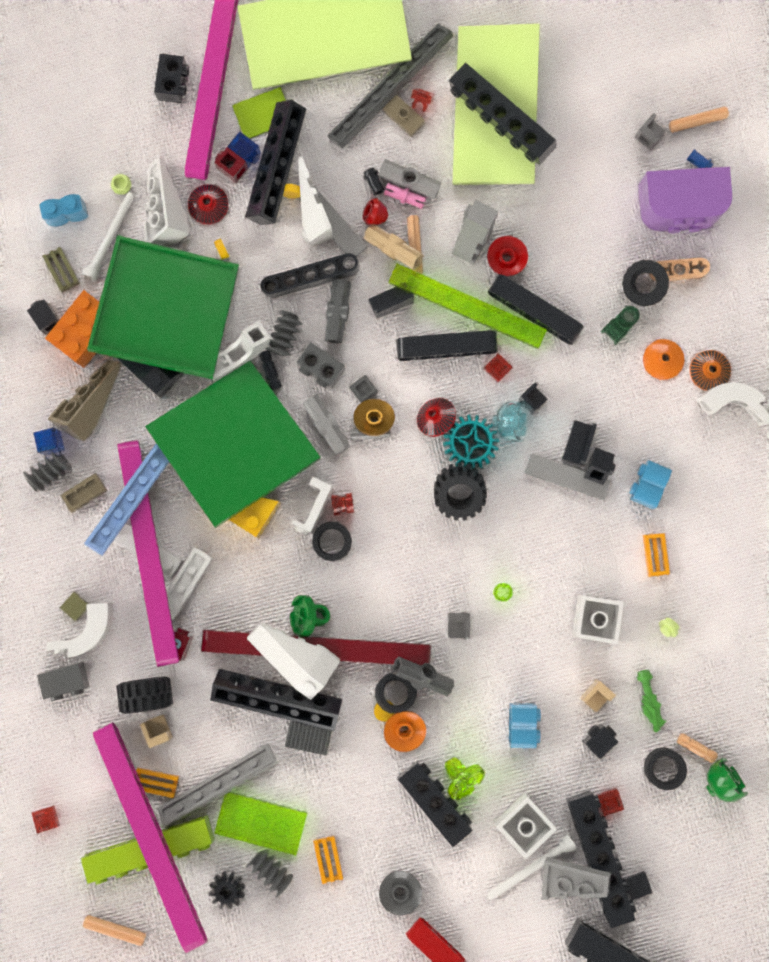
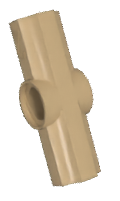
[364,224,424,270]

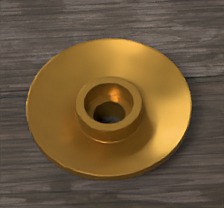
[353,399,395,436]

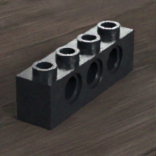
[398,760,473,847]

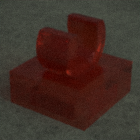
[411,87,435,112]
[483,353,513,383]
[596,788,625,817]
[31,805,60,834]

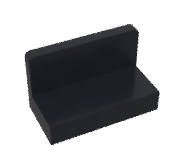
[368,282,414,319]
[562,420,597,466]

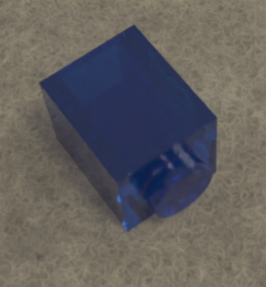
[227,131,261,168]

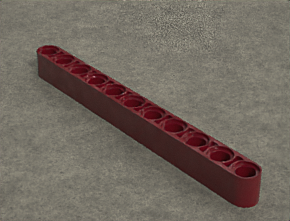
[201,630,431,665]

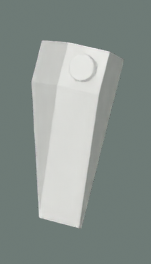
[144,157,189,246]
[298,157,334,247]
[247,623,340,700]

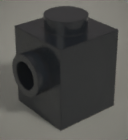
[584,447,616,485]
[582,724,618,759]

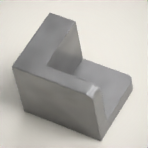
[634,113,665,150]
[448,613,470,639]

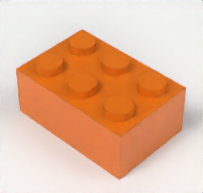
[45,290,99,368]

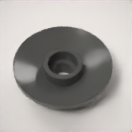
[379,871,422,916]

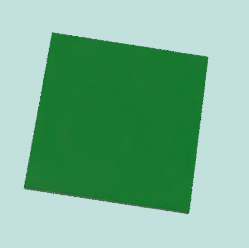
[87,235,239,380]
[145,360,321,528]

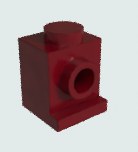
[214,147,248,184]

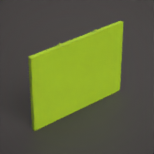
[232,87,286,139]

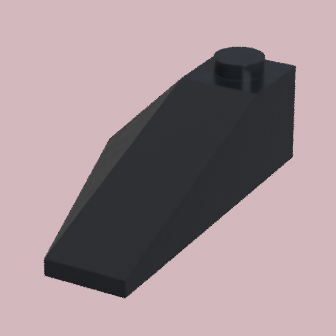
[117,358,184,398]

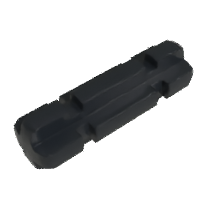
[259,350,282,391]

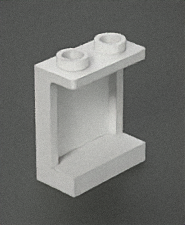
[291,477,334,536]

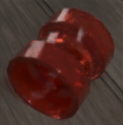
[331,492,355,516]

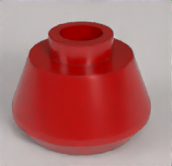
[362,198,388,225]

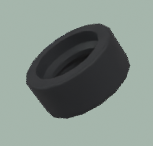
[312,521,352,562]
[375,673,417,714]
[644,747,687,791]

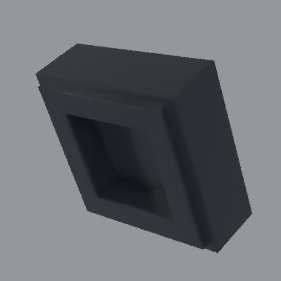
[624,871,653,900]

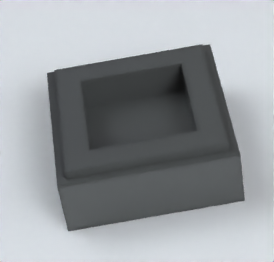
[349,375,378,403]

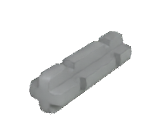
[350,429,391,441]

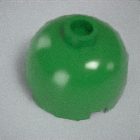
[706,757,748,803]

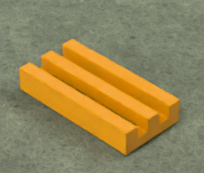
[643,533,670,577]
[136,767,179,798]
[313,835,343,884]

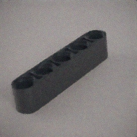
[260,253,360,298]
[487,274,584,345]
[396,330,498,361]

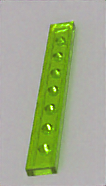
[388,263,547,349]

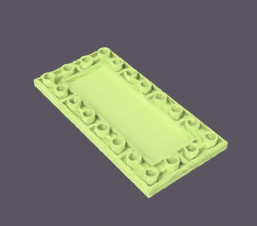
[237,0,412,90]
[452,23,540,185]

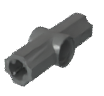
[325,279,351,344]
[392,657,454,696]

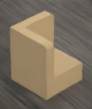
[580,679,616,712]
[140,715,173,748]

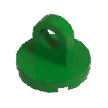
[290,595,331,637]

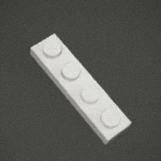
[114,523,183,578]
[167,547,213,623]

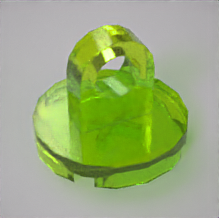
[445,757,485,800]

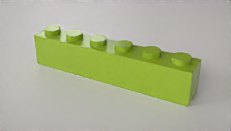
[80,815,215,885]

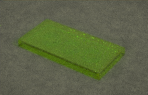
[214,791,308,856]

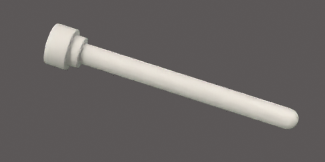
[82,192,134,282]
[487,834,578,900]

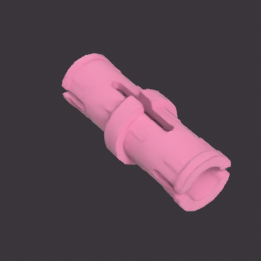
[384,182,426,209]

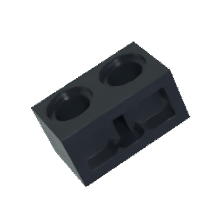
[154,53,189,103]

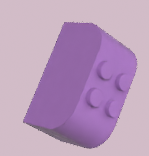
[638,167,732,234]

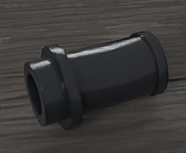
[363,167,385,196]

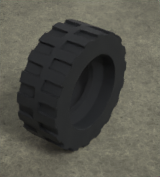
[622,260,669,307]

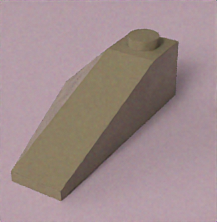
[47,360,121,441]

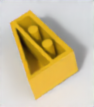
[229,498,281,538]

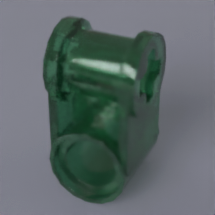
[600,306,640,346]

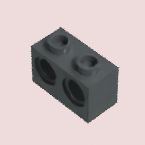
[297,342,346,389]

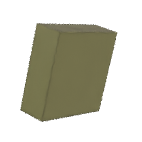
[60,592,89,621]

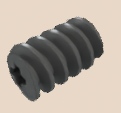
[265,310,303,356]
[23,451,72,492]
[245,849,293,898]

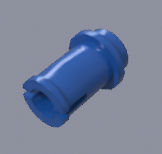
[686,149,714,168]

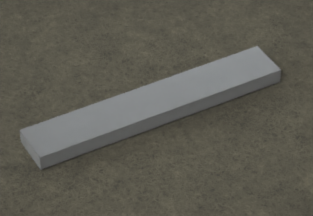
[157,743,278,829]

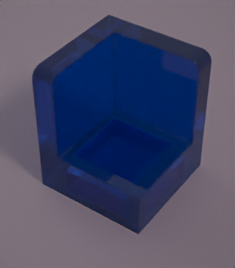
[33,427,65,455]

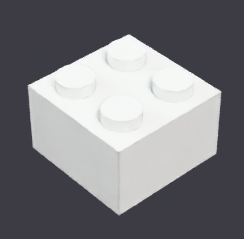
[572,595,624,644]
[494,793,557,859]

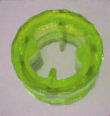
[493,583,513,602]

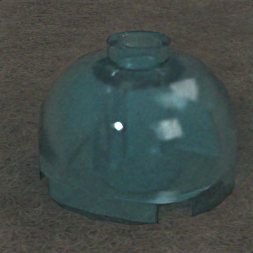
[492,401,527,442]

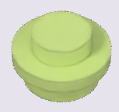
[111,174,132,195]
[659,618,680,637]

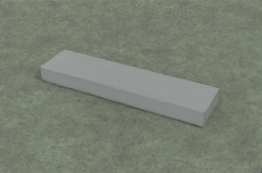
[299,186,367,261]
[525,454,611,500]

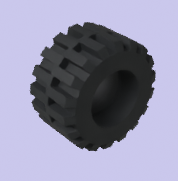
[434,463,487,521]
[116,676,173,714]

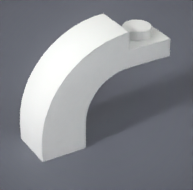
[213,321,271,381]
[695,382,769,426]
[46,602,113,657]

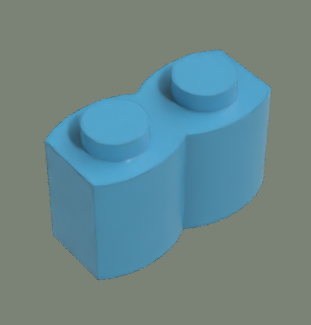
[39,194,89,227]
[629,460,672,510]
[509,703,541,748]

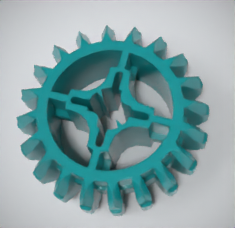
[443,414,499,469]

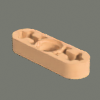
[649,258,710,281]

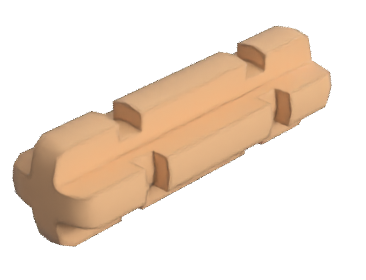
[677,733,718,763]

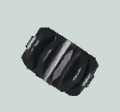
[209,871,246,909]

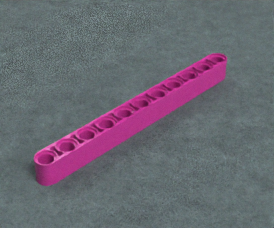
[185,0,239,180]
[117,440,179,667]
[93,722,208,953]

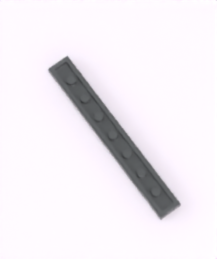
[327,23,453,149]

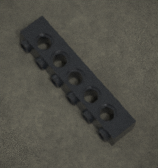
[449,62,557,166]
[245,99,306,225]
[210,668,343,731]
[566,790,637,929]

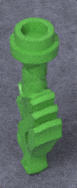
[636,669,667,732]

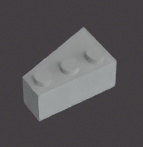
[452,199,498,265]

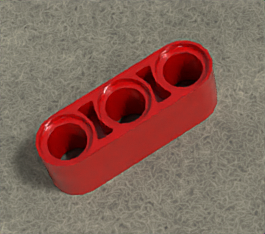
[405,917,466,962]

